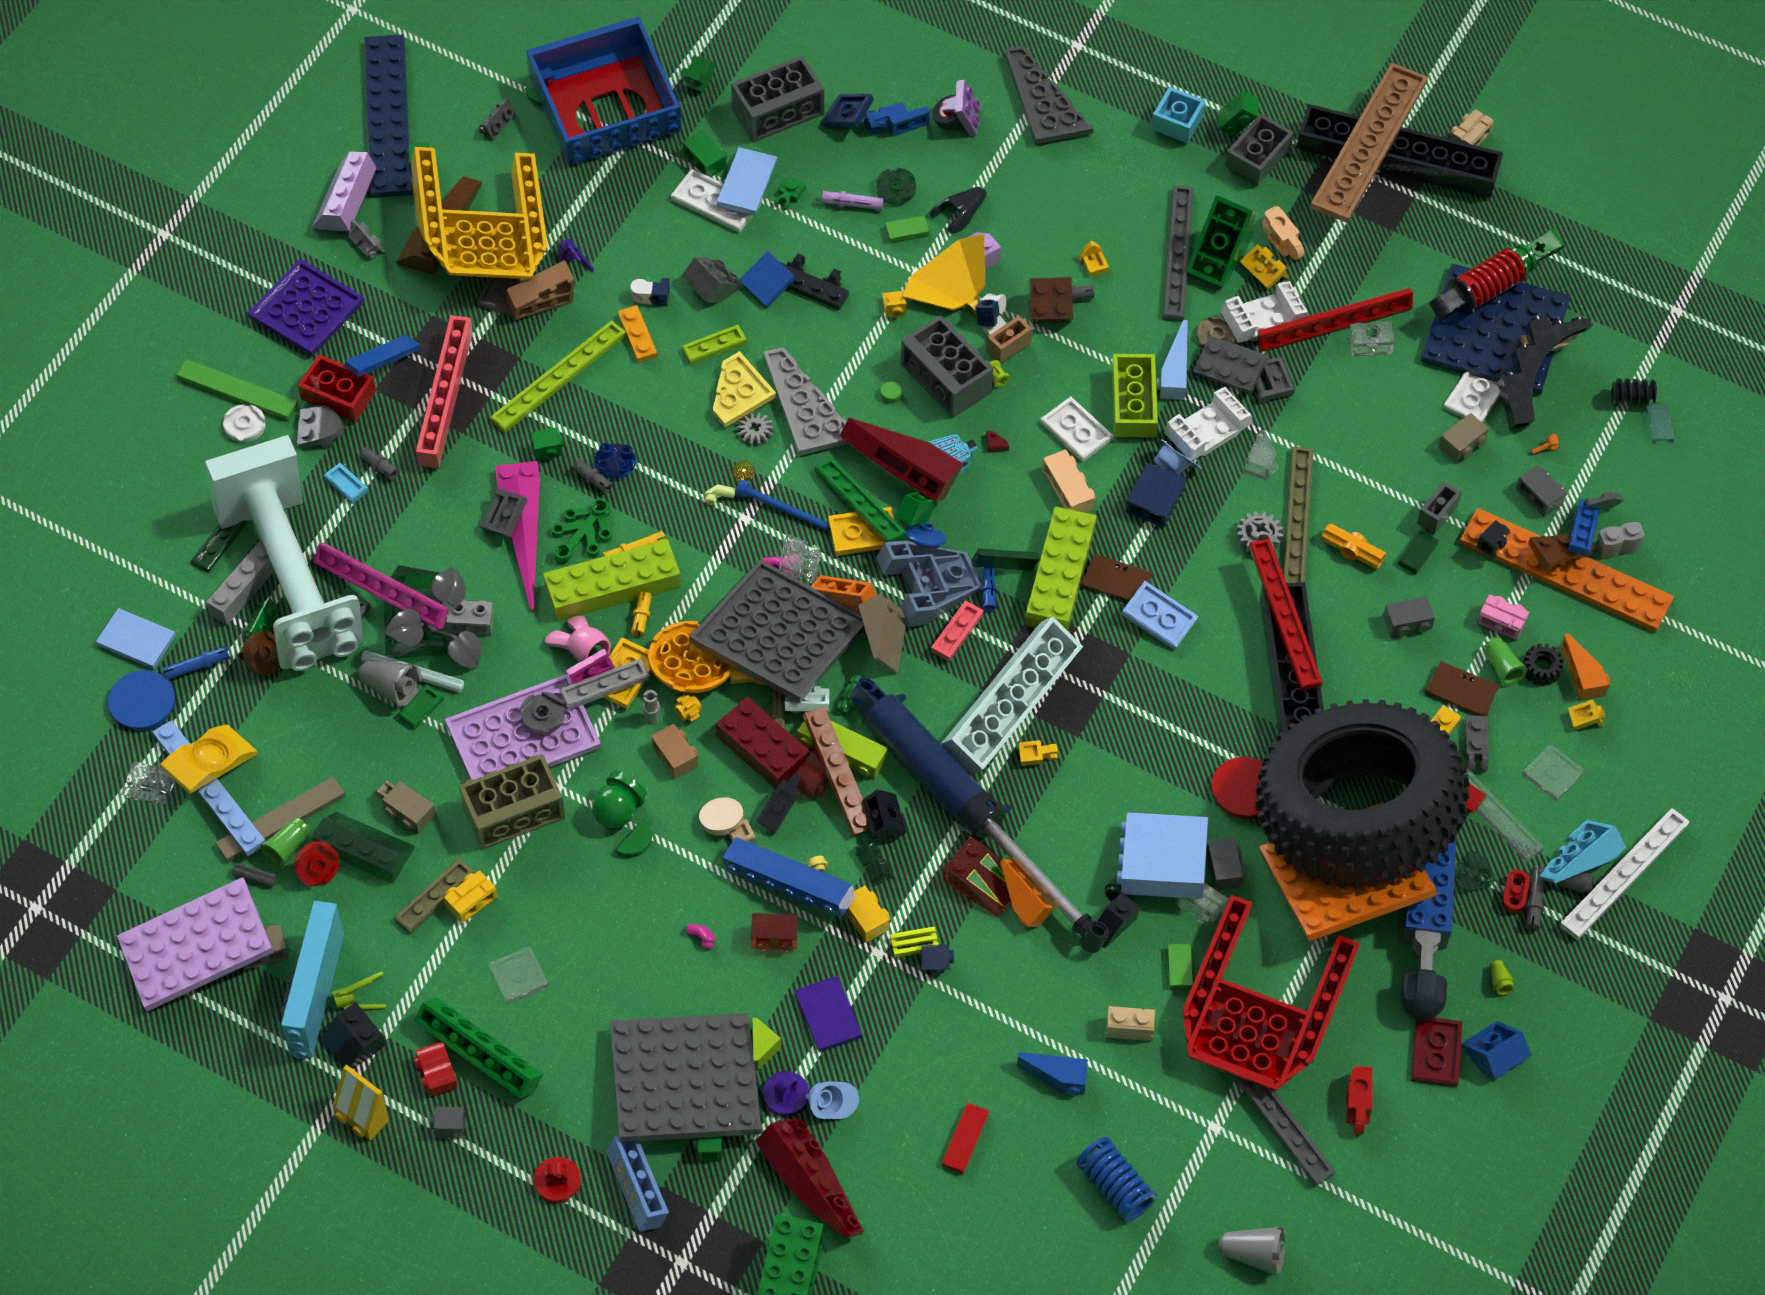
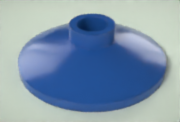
[905,523,946,547]

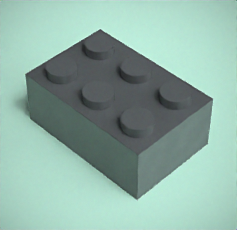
[1225,113,1294,185]

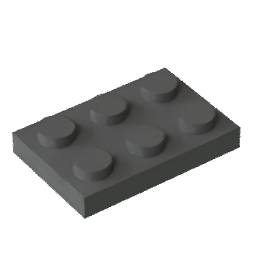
[1193,336,1268,394]

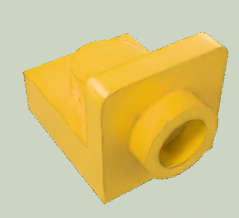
[882,291,907,318]
[1568,699,1605,730]

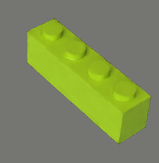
[797,720,888,779]

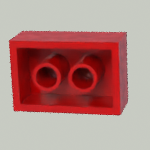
[298,354,376,422]

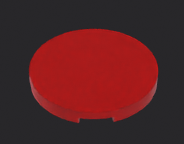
[1211,757,1262,819]

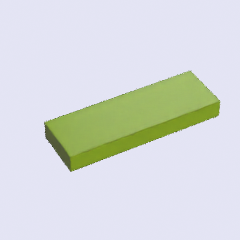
[682,325,747,366]

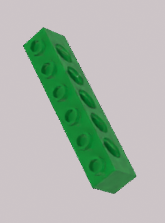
[413,997,544,1099]

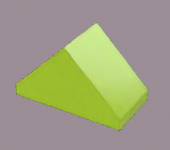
[752,1018,781,1070]

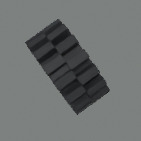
[1523,643,1564,686]

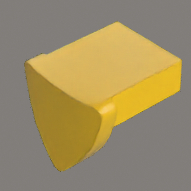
[1079,241,1109,277]

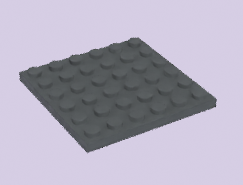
[689,560,865,703]
[610,1013,761,1142]

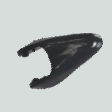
[930,187,987,234]

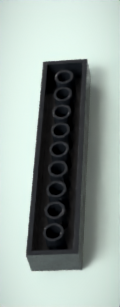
[1296,104,1503,198]

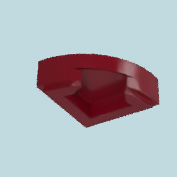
[986,431,1009,452]

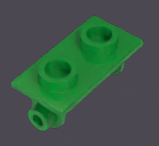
[244,597,280,639]

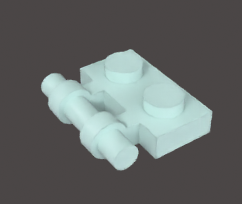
[785,686,829,713]

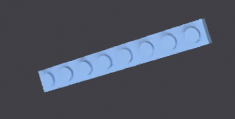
[153,720,266,857]

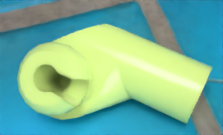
[704,485,735,505]

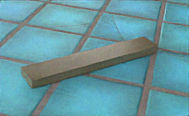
[216,777,345,862]

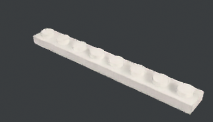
[1560,808,1690,941]

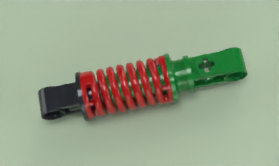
[1429,228,1565,321]

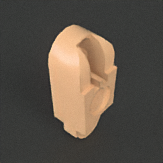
[1262,206,1305,260]

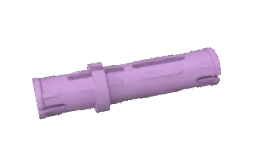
[822,190,884,211]

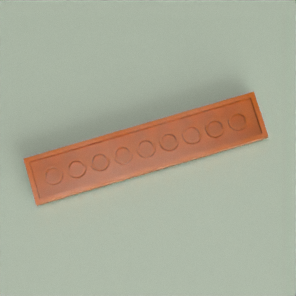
[1459,508,1674,633]

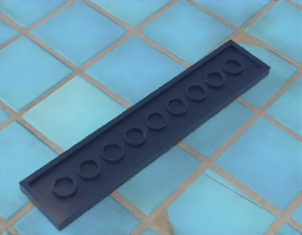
[365,34,412,198]

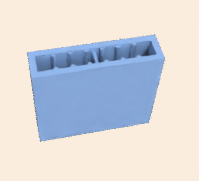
[1117,813,1208,899]

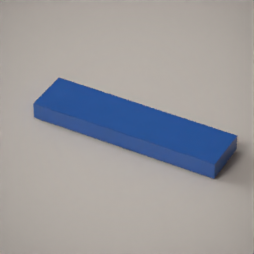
[344,334,420,377]
[1568,499,1599,557]

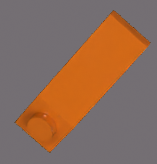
[810,575,877,614]
[1561,634,1610,700]
[1000,859,1056,927]

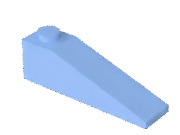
[1156,320,1188,400]

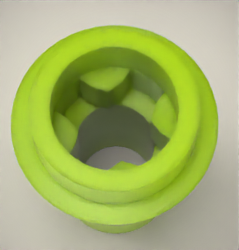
[1490,960,1515,995]

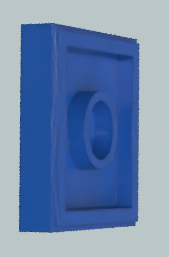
[739,251,796,307]

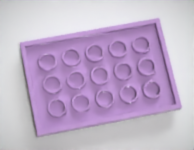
[445,674,601,779]
[117,877,274,1011]

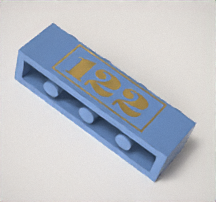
[606,1136,669,1232]

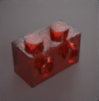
[751,913,798,951]

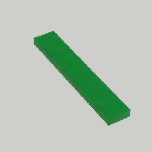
[815,458,906,542]

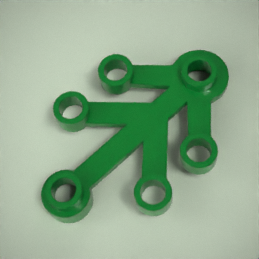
[552,498,612,563]

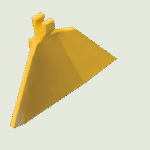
[902,234,986,315]

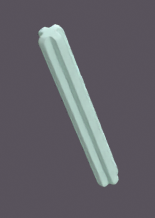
[361,650,464,692]

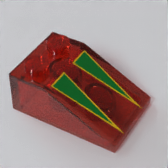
[943,836,1011,917]

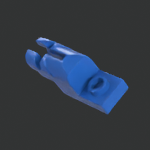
[864,102,930,136]

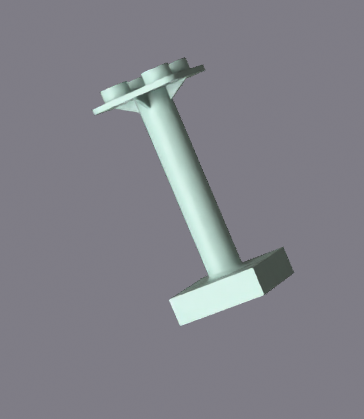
[205,435,363,671]

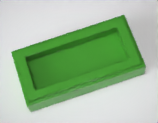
[885,215,929,243]
[1167,944,1193,989]

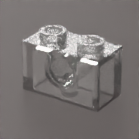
[1348,321,1395,356]

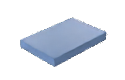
[1121,581,1199,650]
[96,608,176,669]

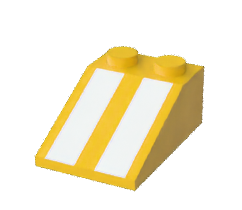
[333,1065,389,1141]

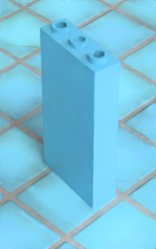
[281,901,344,1059]

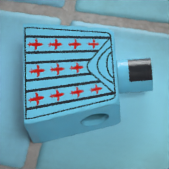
[929,434,978,475]

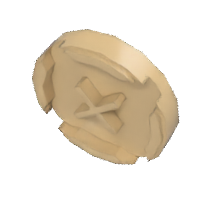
[699,797,744,836]

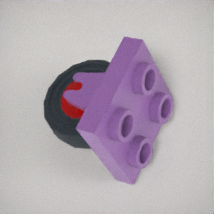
[932,80,981,136]

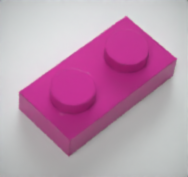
[566,649,615,684]

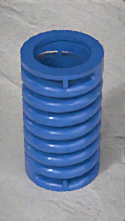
[1076,1136,1157,1223]

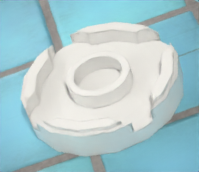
[223,404,266,443]

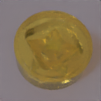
[733,460,755,481]

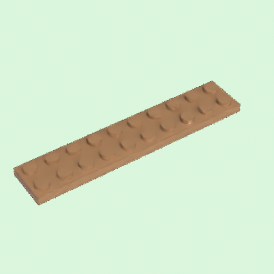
[1310,62,1428,223]

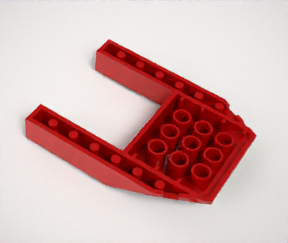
[1183,895,1360,1092]

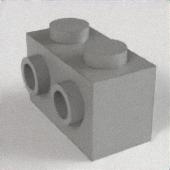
[446,600,494,636]

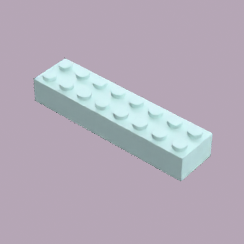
[941,616,1083,774]

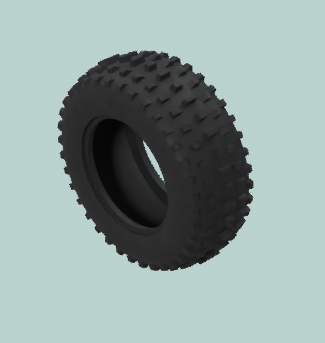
[1255,699,1470,888]

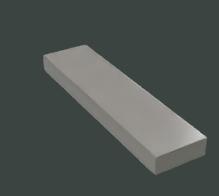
[559,659,650,710]

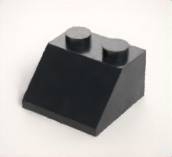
[320,1002,385,1069]

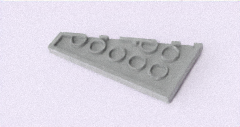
[763,347,849,456]

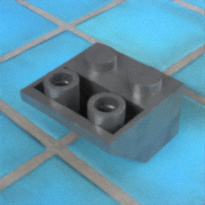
[681,257,743,303]

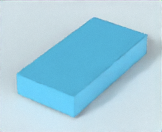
[324,463,369,504]

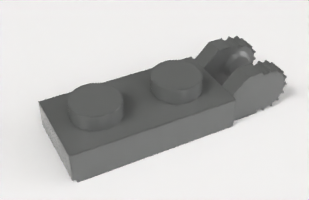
[1465,715,1489,772]

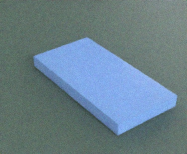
[717,147,777,216]

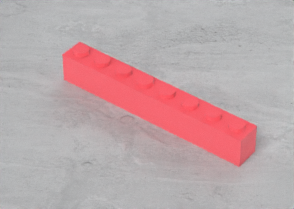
[416,315,473,469]

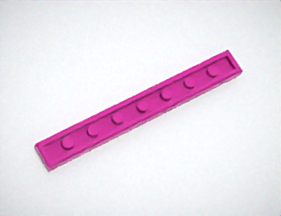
[313,543,449,629]

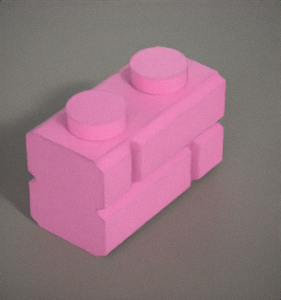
[1477,595,1529,640]

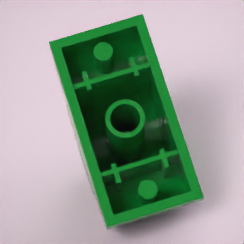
[1186,195,1255,287]

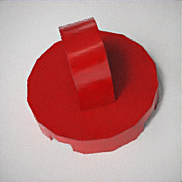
[294,842,339,886]
[534,1157,581,1204]

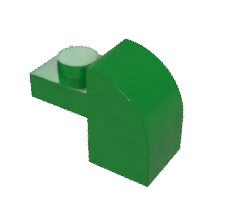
[680,55,716,91]

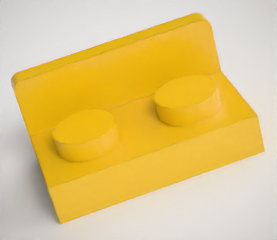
[1240,244,1288,290]

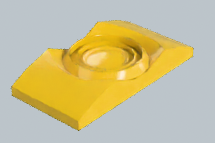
[160,725,258,794]

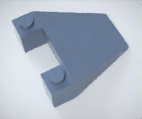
[876,541,982,627]

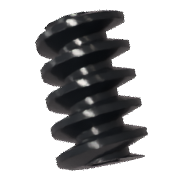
[1611,378,1657,405]

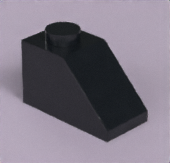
[1097,892,1139,948]

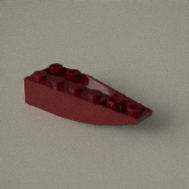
[839,417,964,501]
[755,1118,864,1238]

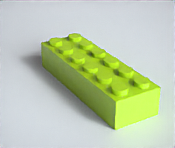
[1025,506,1097,631]
[543,539,681,622]

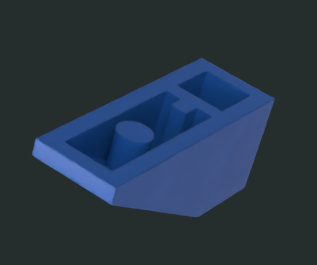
[1017,1052,1088,1096]

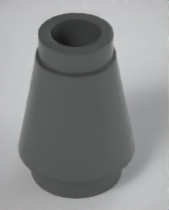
[1559,872,1594,895]

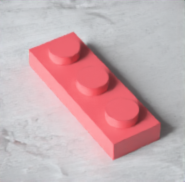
[931,601,984,662]

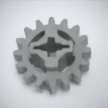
[1236,511,1283,552]

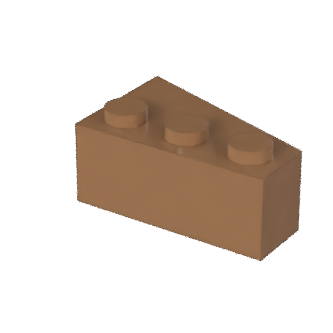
[506,260,574,320]

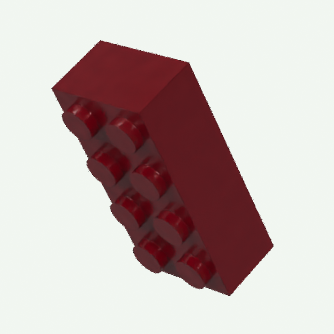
[716,697,810,789]

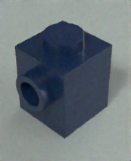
[921,944,954,974]

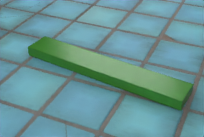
[176,359,298,421]

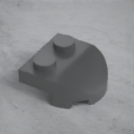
[297,405,344,449]

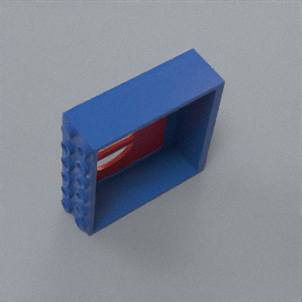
[526,16,681,166]

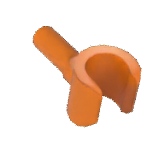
[1531,434,1559,454]

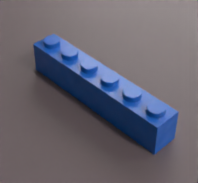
[722,837,855,917]

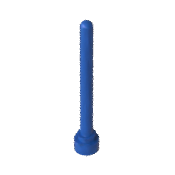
[735,480,830,531]

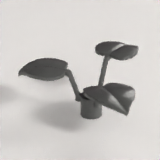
[384,567,481,668]

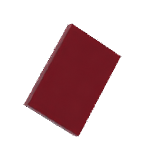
[1411,1018,1463,1087]

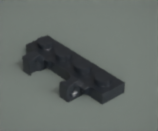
[780,254,849,310]

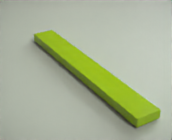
[490,320,626,433]

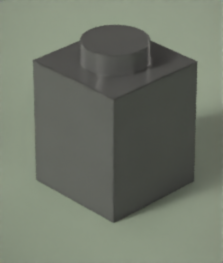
[430,1107,466,1138]

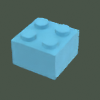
[1151,87,1206,144]

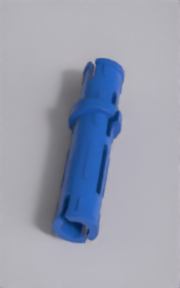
[980,567,997,612]
[163,646,230,680]

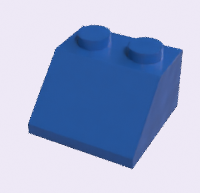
[1461,1021,1531,1078]

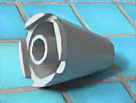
[358,661,422,707]
[1218,1227,1286,1275]

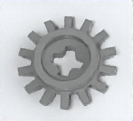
[736,413,774,444]

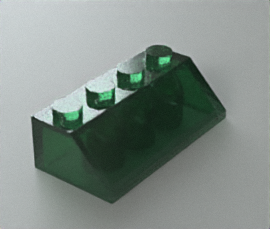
[311,812,415,884]

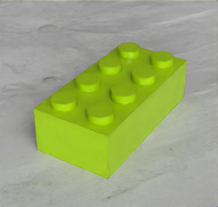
[1112,354,1158,437]

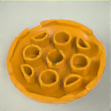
[648,621,734,693]

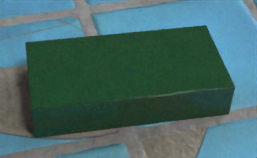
[1398,530,1439,575]

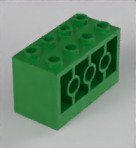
[757,1214,824,1295]

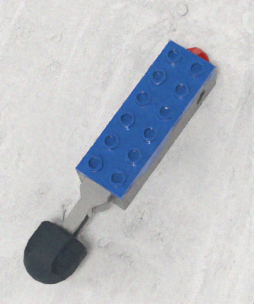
[1400,839,1456,1021]

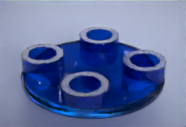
[594,443,636,478]

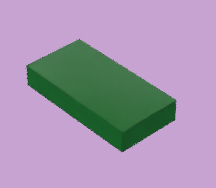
[398,684,444,729]

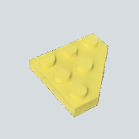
[713,351,776,428]

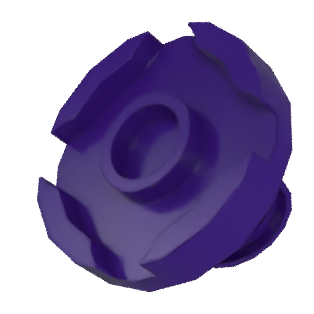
[763,1071,809,1117]

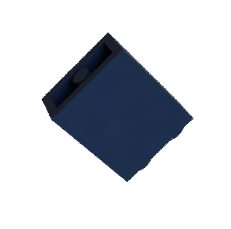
[1125,463,1186,528]

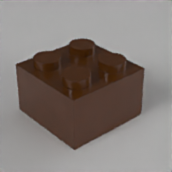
[1029,277,1073,323]

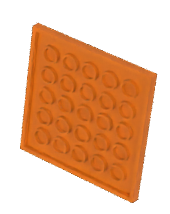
[1259,802,1437,941]

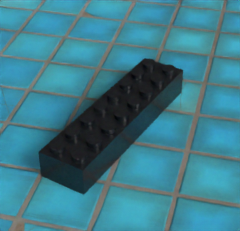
[1260,582,1324,734]

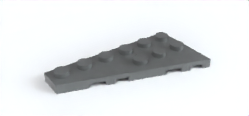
[1004,45,1094,144]

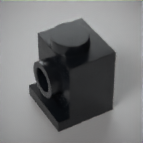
[1477,520,1510,560]

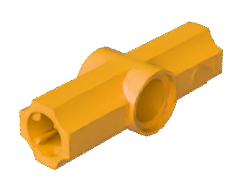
[1321,523,1386,570]

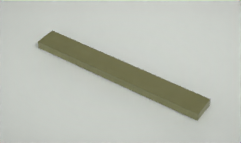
[1283,446,1313,583]

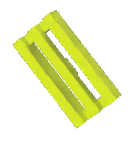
[890,927,939,958]

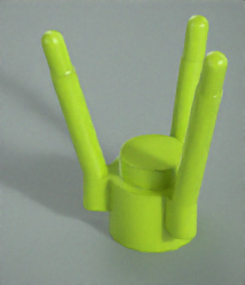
[333,972,386,1010]

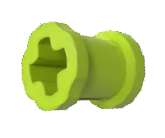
[990,360,1010,388]

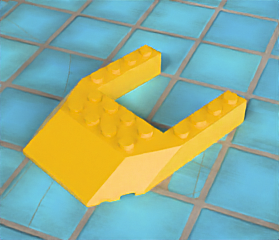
[411,147,548,279]

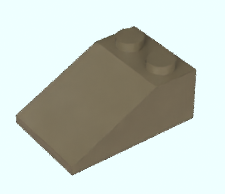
[858,594,906,675]

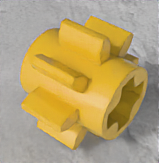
[674,694,702,722]

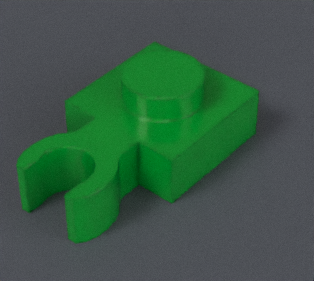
[776,176,806,210]

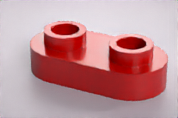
[1502,869,1530,913]

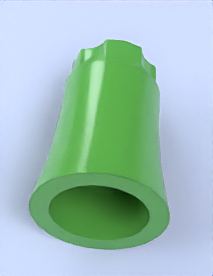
[1483,637,1527,686]
[260,817,310,867]

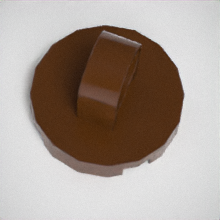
[238,632,280,675]

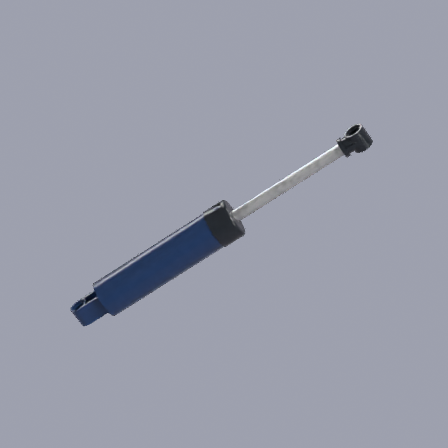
[850,677,1110,953]

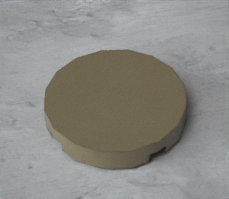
[1197,316,1237,349]

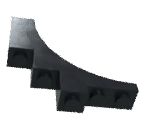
[1497,316,1593,429]

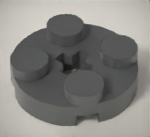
[520,692,565,736]

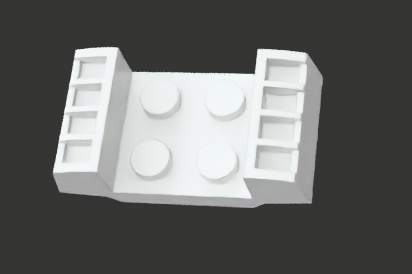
[1220,281,1308,343]
[1164,387,1252,460]

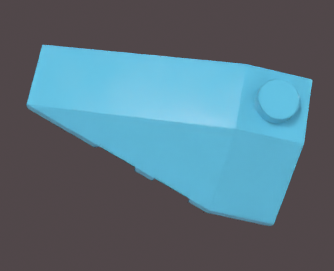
[1540,820,1626,883]

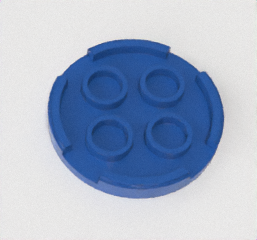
[108,670,176,731]

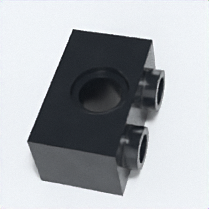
[863,789,906,843]

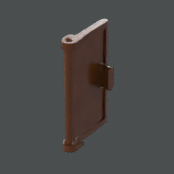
[1081,554,1153,601]
[1424,661,1499,716]

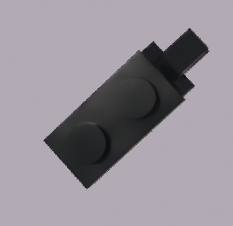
[756,773,802,834]

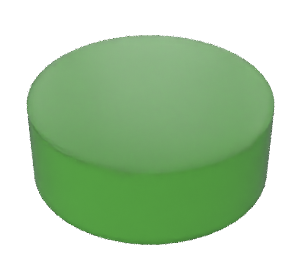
[881,381,902,403]

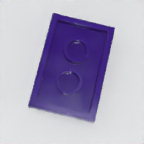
[795,976,862,1052]

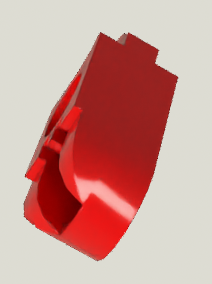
[1346,1066,1372,1134]

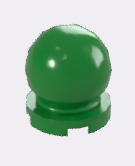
[592,771,647,829]

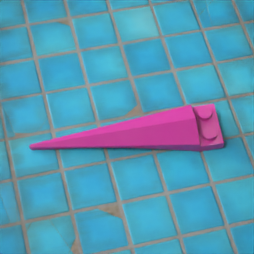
[495,461,540,612]

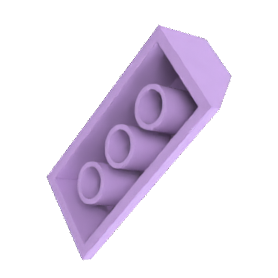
[312,152,376,231]

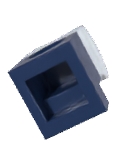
[631,278,670,306]
[975,293,1006,327]

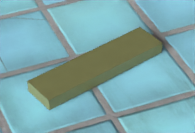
[394,858,475,935]

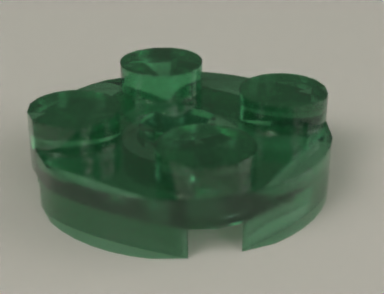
[876,168,916,207]

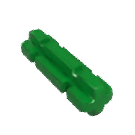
[837,674,862,713]

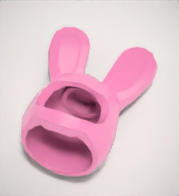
[545,616,611,663]

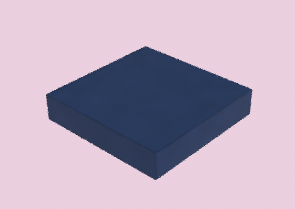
[822,94,874,128]

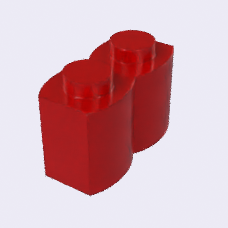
[413,1042,458,1097]

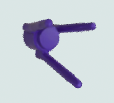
[558,239,594,271]

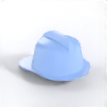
[1154,439,1202,474]
[805,1082,859,1119]

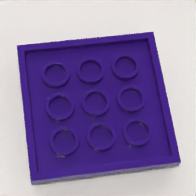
[247,259,365,357]

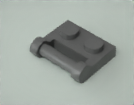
[1255,357,1295,404]
[479,488,528,538]

